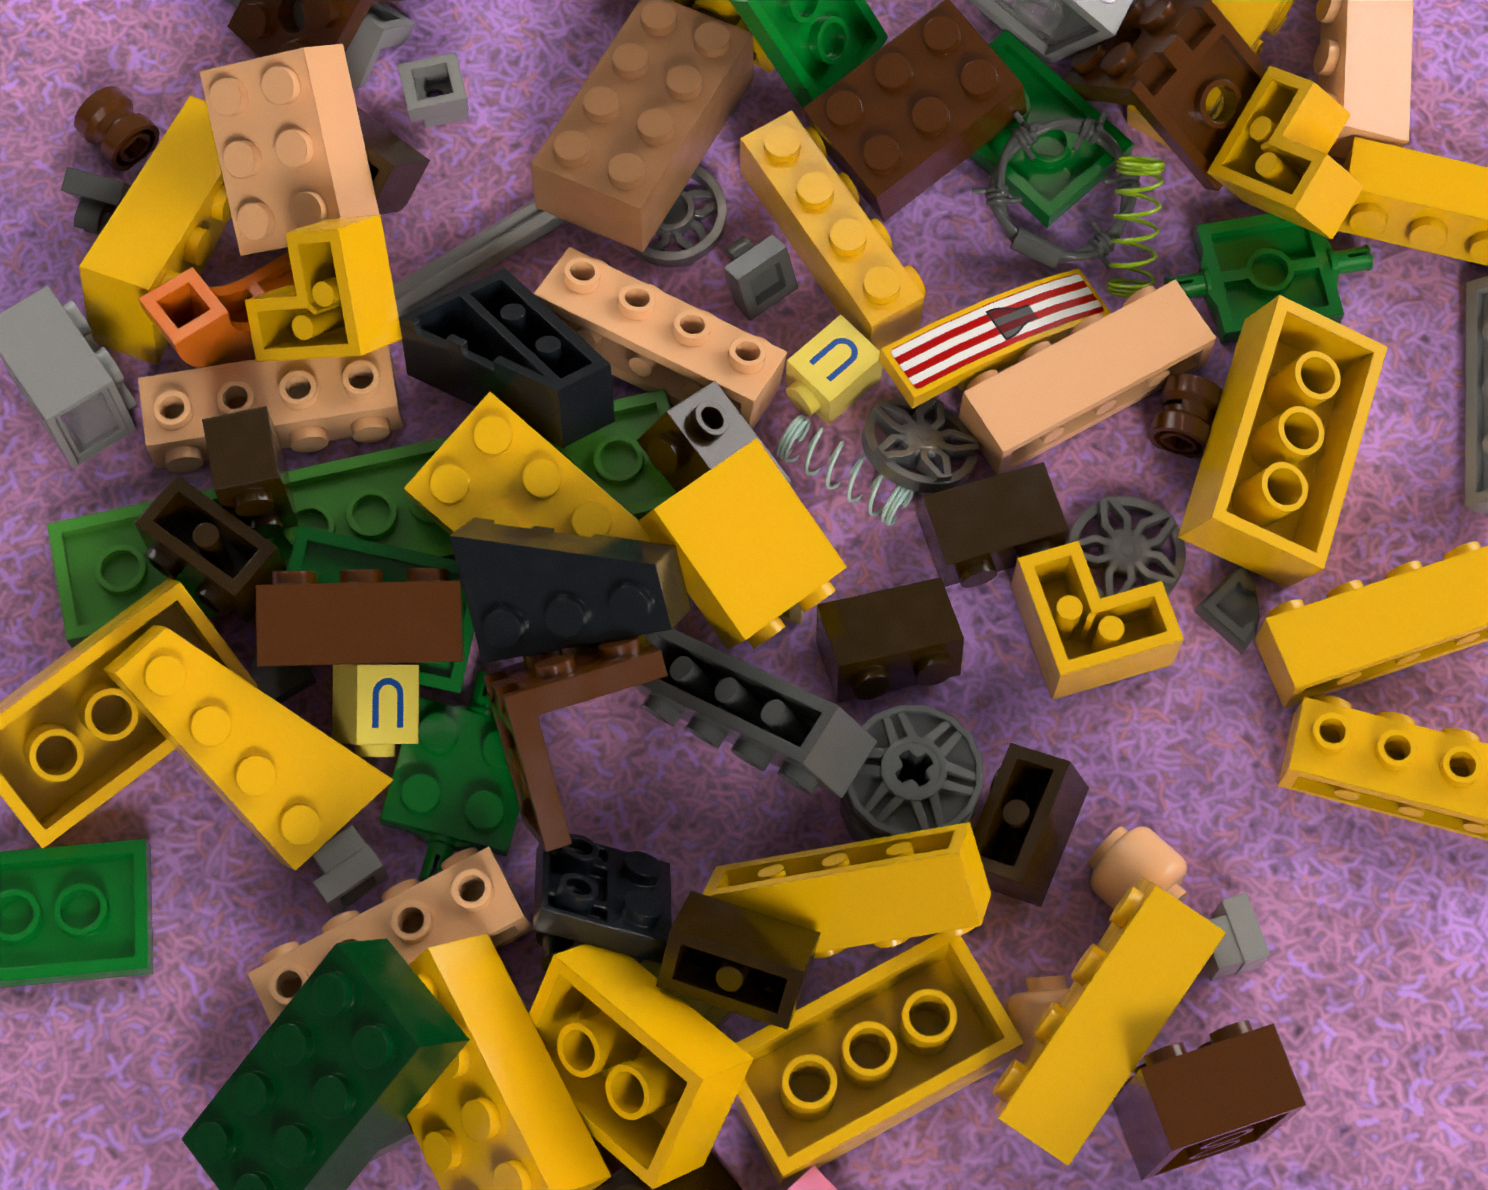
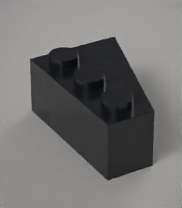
[399,268,615,448]
[449,517,691,663]

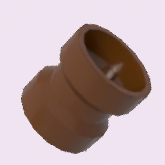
[74,86,160,171]
[1148,373,1223,458]

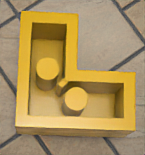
[1207,65,1364,240]
[245,214,402,362]
[1010,541,1184,700]

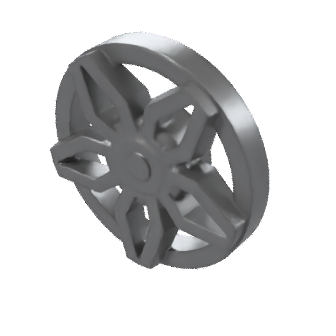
[624,166,727,267]
[861,398,979,493]
[1067,496,1186,599]

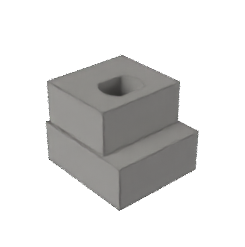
[397,52,469,128]
[312,825,389,916]
[1205,892,1270,981]

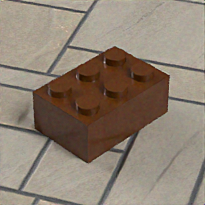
[803,0,1027,222]
[255,568,465,666]
[1112,1020,1306,1181]

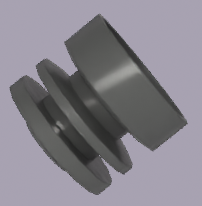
[840,705,983,842]

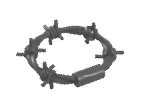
[972,110,1154,270]

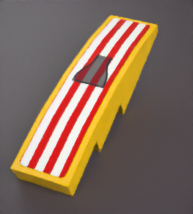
[878,268,1111,409]

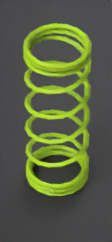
[1106,156,1165,298]

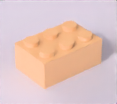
[199,44,380,256]

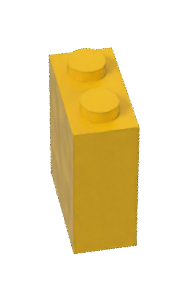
[638,438,847,650]

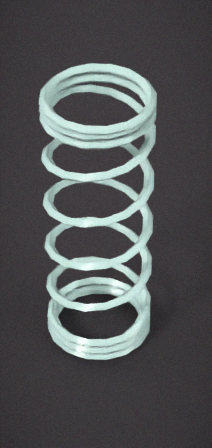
[776,415,915,527]

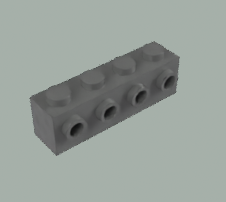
[634,629,877,798]

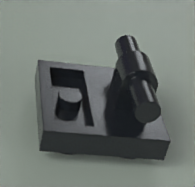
[533,834,672,972]

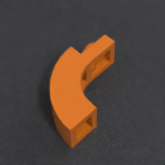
[139,252,294,368]

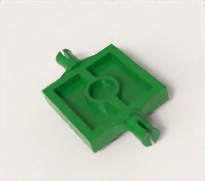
[1164,213,1373,344]
[380,671,520,882]

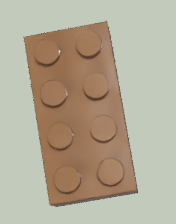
[531,0,753,252]

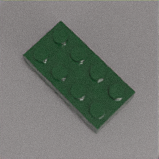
[181,938,470,1190]

